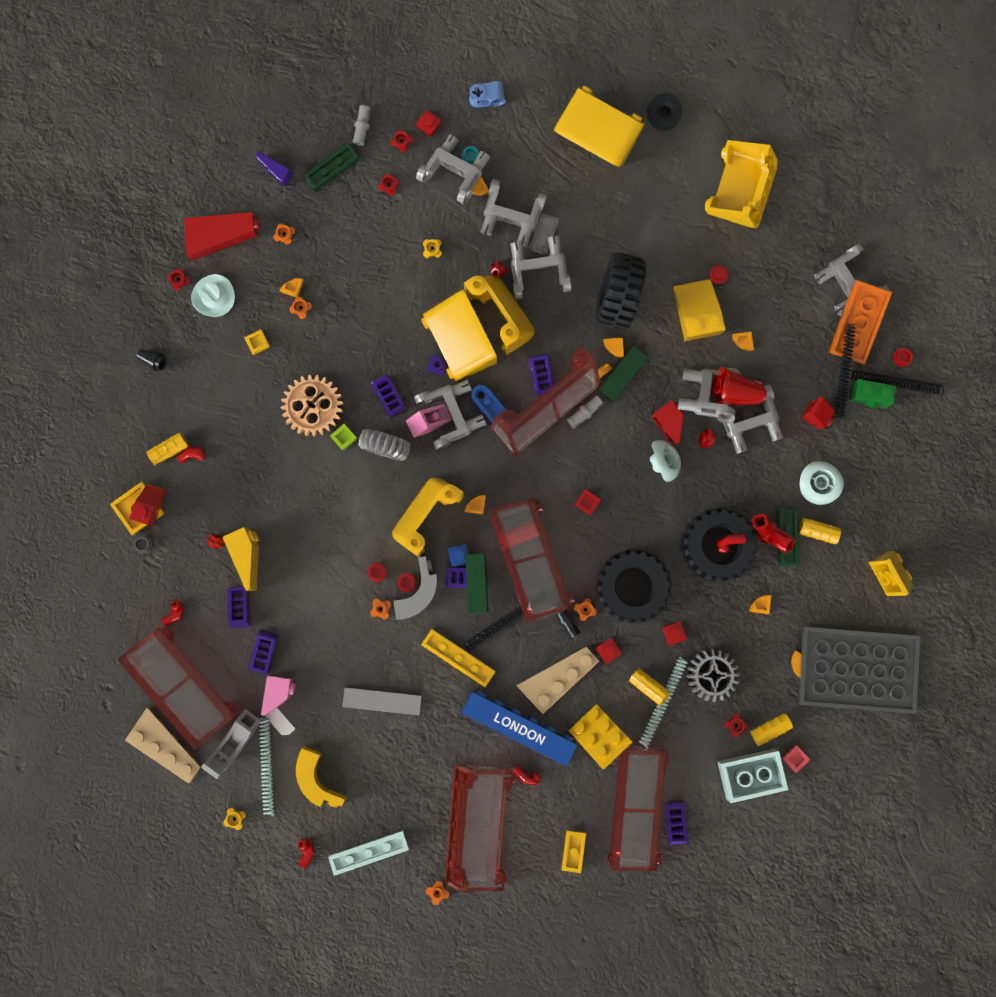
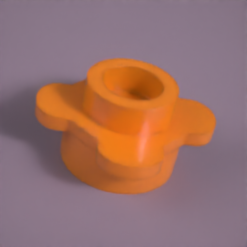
[274,224,295,245]
[289,297,312,319]
[574,598,597,621]
[370,599,391,620]
[426,881,449,905]

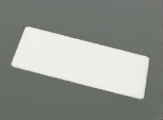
[265,708,295,735]

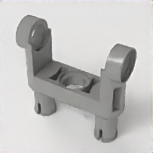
[416,134,490,205]
[480,179,547,247]
[510,236,571,300]
[814,243,890,316]
[678,368,740,423]
[414,379,486,450]
[722,384,784,454]

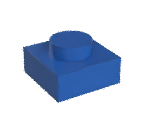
[447,544,469,567]

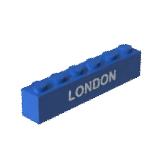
[462,690,577,766]

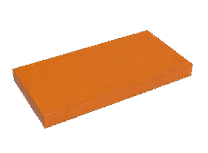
[828,280,892,365]

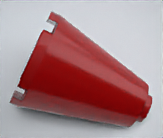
[711,367,767,405]

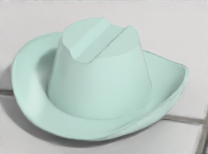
[191,274,235,317]
[650,440,681,482]
[800,461,844,505]

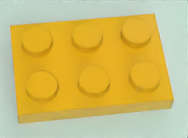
[569,704,632,770]

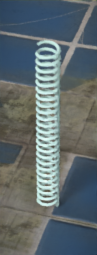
[639,657,688,748]
[259,718,274,816]

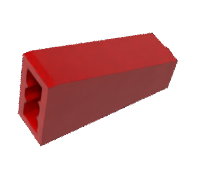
[184,212,259,260]

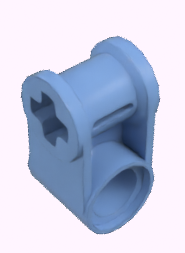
[469,81,506,108]

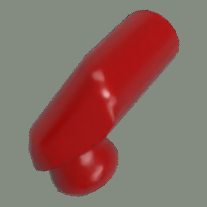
[491,260,507,278]
[176,446,206,464]
[717,534,746,553]
[161,600,184,627]
[512,765,541,786]
[298,839,315,869]

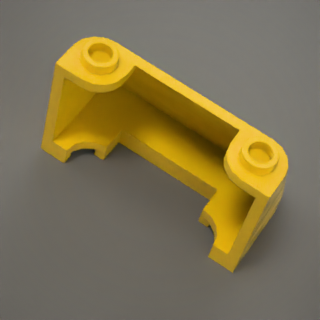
[554,85,645,167]
[705,140,778,228]
[464,275,534,356]
[421,290,497,383]
[392,477,464,557]

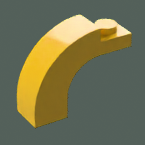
[296,746,347,808]

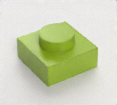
[330,424,357,451]

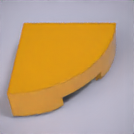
[472,176,489,196]
[280,278,304,298]
[732,332,754,351]
[603,338,624,358]
[594,363,613,381]
[465,495,486,515]
[749,595,772,614]
[791,650,801,678]

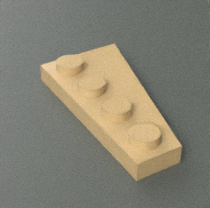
[516,647,599,714]
[125,707,202,783]

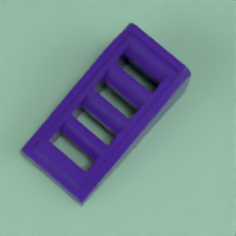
[255,151,293,187]
[528,354,555,395]
[371,374,406,418]
[445,568,467,588]
[228,586,251,628]
[249,630,279,674]
[664,802,689,845]

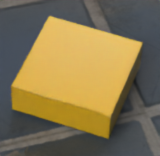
[244,329,270,355]

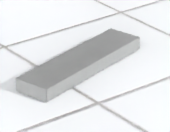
[342,687,422,715]

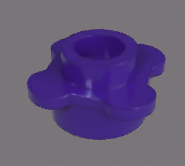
[427,355,448,376]

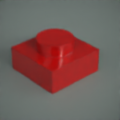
[415,110,442,137]
[574,489,601,516]
[662,621,687,646]
[595,638,622,664]

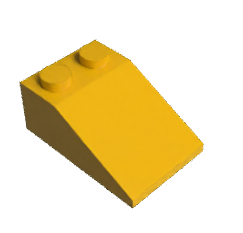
[673,279,725,341]
[223,527,259,591]
[869,551,913,596]

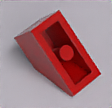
[801,396,835,430]
[651,400,683,446]
[129,484,166,526]

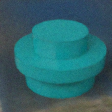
[461,146,479,164]

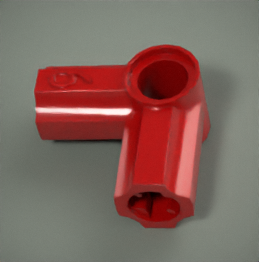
[751,514,796,554]

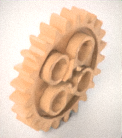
[281,375,344,437]

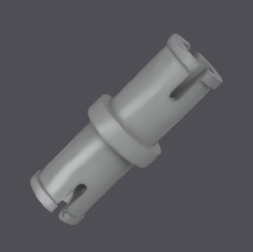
[352,105,371,146]
[567,396,604,429]

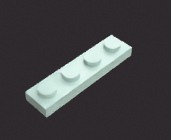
[328,830,409,876]

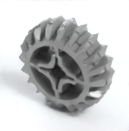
[358,429,410,461]
[687,649,740,702]

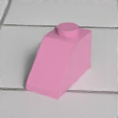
[406,403,453,438]
[261,675,295,716]

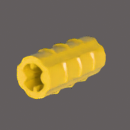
[146,432,189,466]
[798,518,841,544]
[629,668,671,706]
[750,713,793,746]

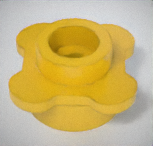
[423,239,442,258]
[224,808,246,830]

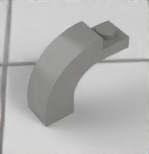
[393,556,438,620]
[201,709,261,779]

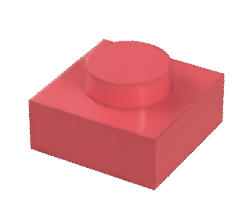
[781,745,810,773]

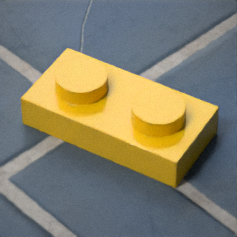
[561,830,586,873]

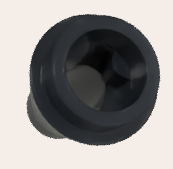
[137,349,167,371]

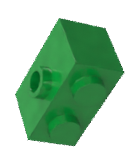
[849,379,896,408]

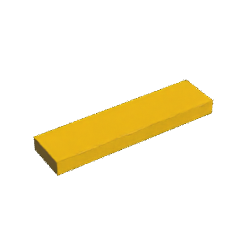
[421,629,496,688]

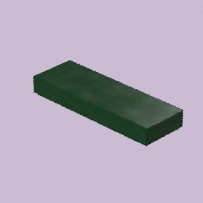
[303,143,360,192]
[598,346,648,402]
[777,509,799,567]
[465,554,489,613]

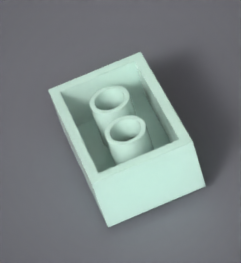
[717,748,788,803]

